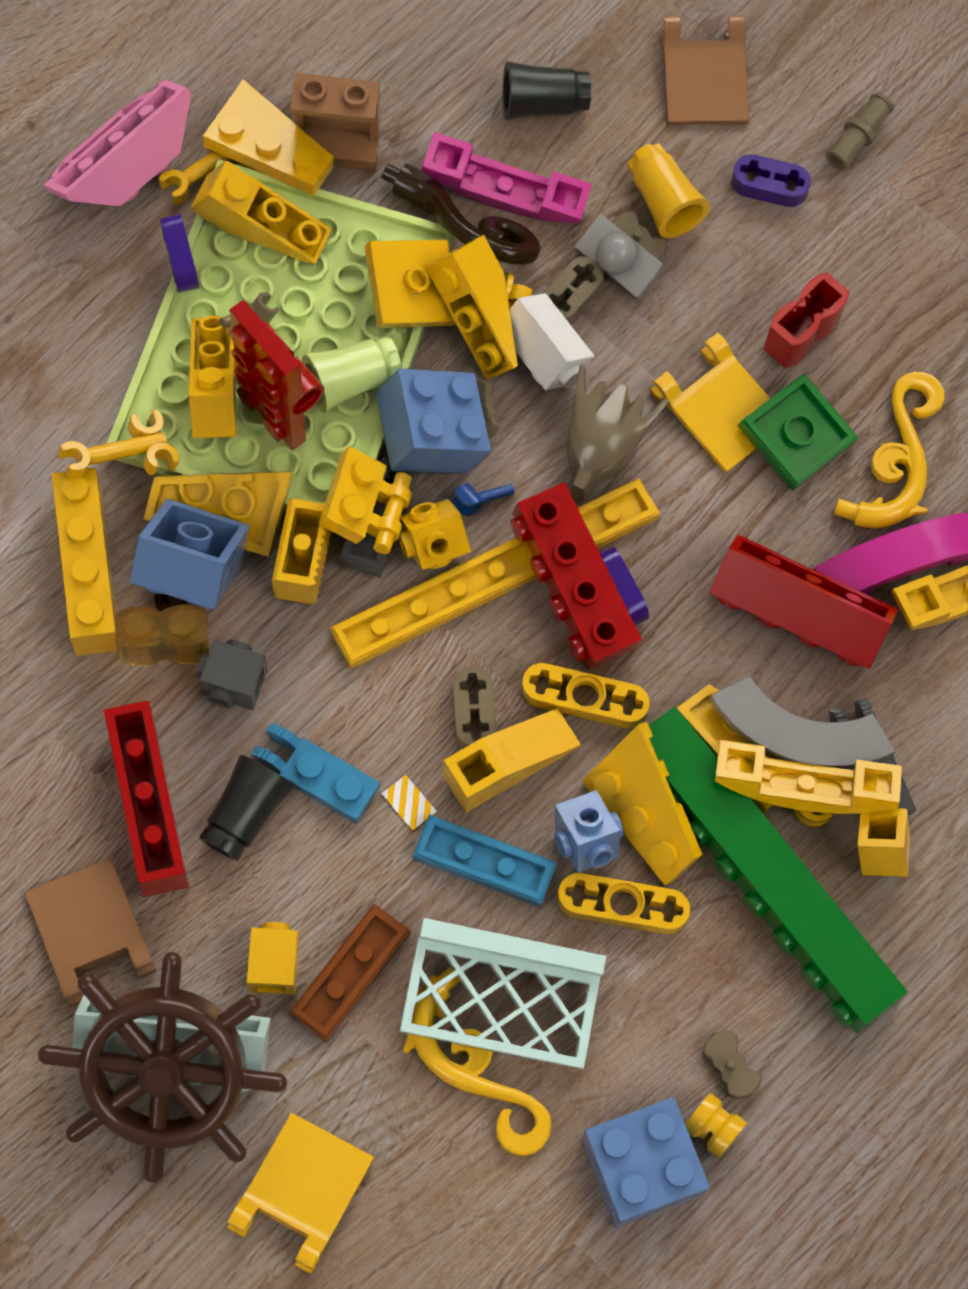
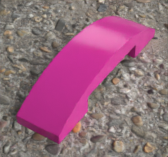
[421,132,592,223]
[813,513,968,595]

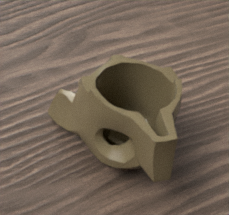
[567,365,669,501]

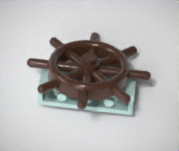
[38,952,287,1183]

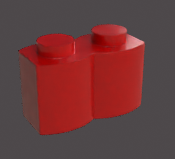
[763,273,850,368]

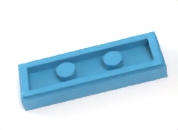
[413,814,557,908]

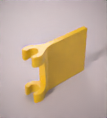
[649,332,770,474]
[227,1112,374,1274]

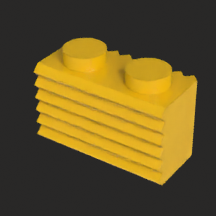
[272,498,331,605]

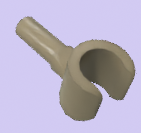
[219,292,280,328]

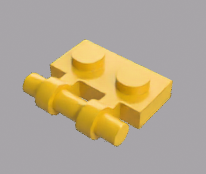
[319,446,412,554]

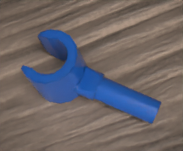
[451,483,515,516]

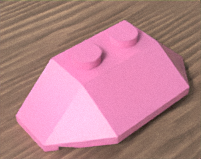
[44,79,191,206]

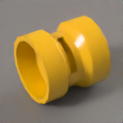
[685,1092,747,1159]

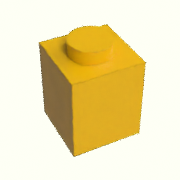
[858,808,911,877]
[247,922,299,995]

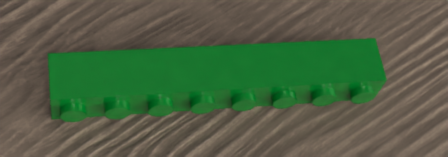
[649,706,908,1034]

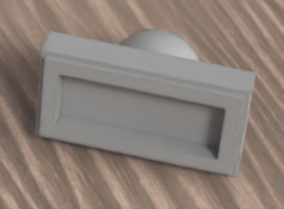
[575,213,667,299]

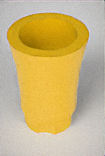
[627,143,710,239]

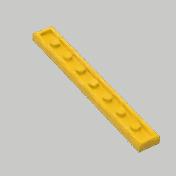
[330,478,660,669]

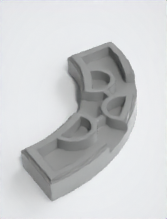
[710,676,896,769]

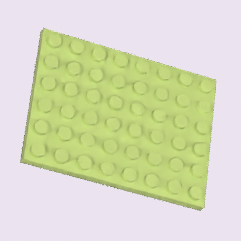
[106,160,456,511]

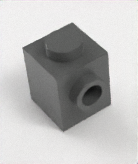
[195,640,268,710]

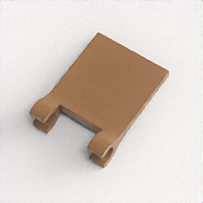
[661,15,749,125]
[24,857,156,1007]

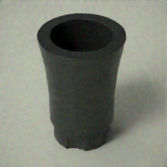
[502,61,591,120]
[199,755,294,861]

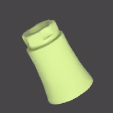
[302,337,402,413]

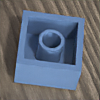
[376,369,491,474]
[130,498,250,610]
[581,1097,710,1229]

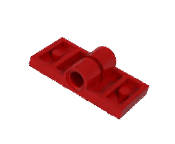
[229,299,324,451]

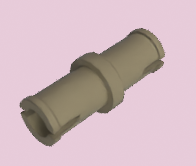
[825,92,894,170]

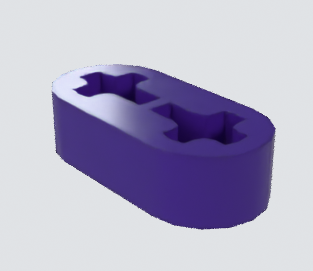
[731,154,811,207]
[159,214,199,293]
[599,546,649,625]

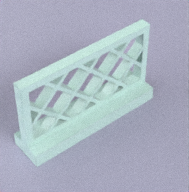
[399,918,606,1070]

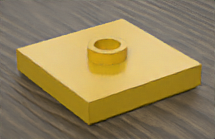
[364,240,456,328]

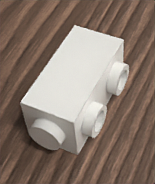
[510,293,595,390]

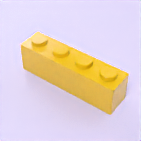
[52,468,121,656]

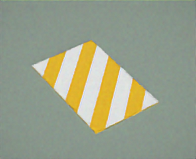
[381,775,437,831]

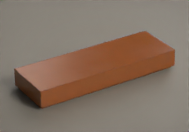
[289,904,411,1043]

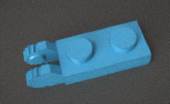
[251,723,380,824]

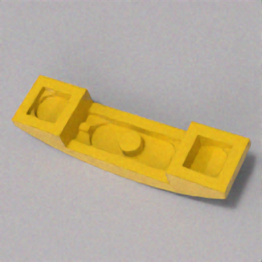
[891,565,968,630]
[715,740,902,814]

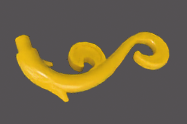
[834,372,945,529]
[402,966,552,1157]

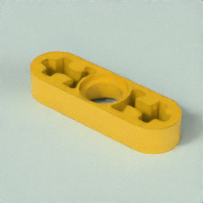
[521,663,650,729]
[557,873,690,934]

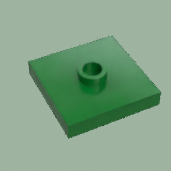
[738,373,859,491]

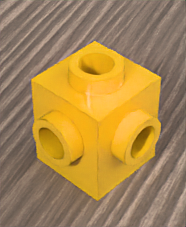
[398,499,471,570]

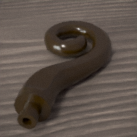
[382,163,541,265]

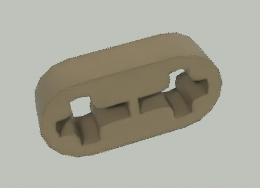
[543,257,603,325]
[452,666,496,749]

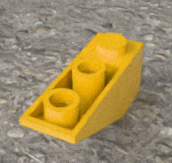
[190,160,332,265]
[426,235,518,380]
[189,316,237,438]
[442,708,581,813]

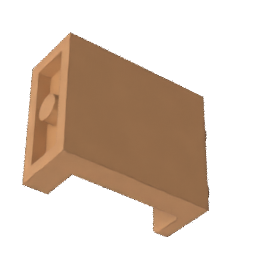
[290,72,380,171]

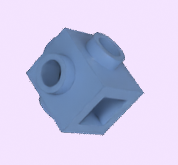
[554,790,624,873]

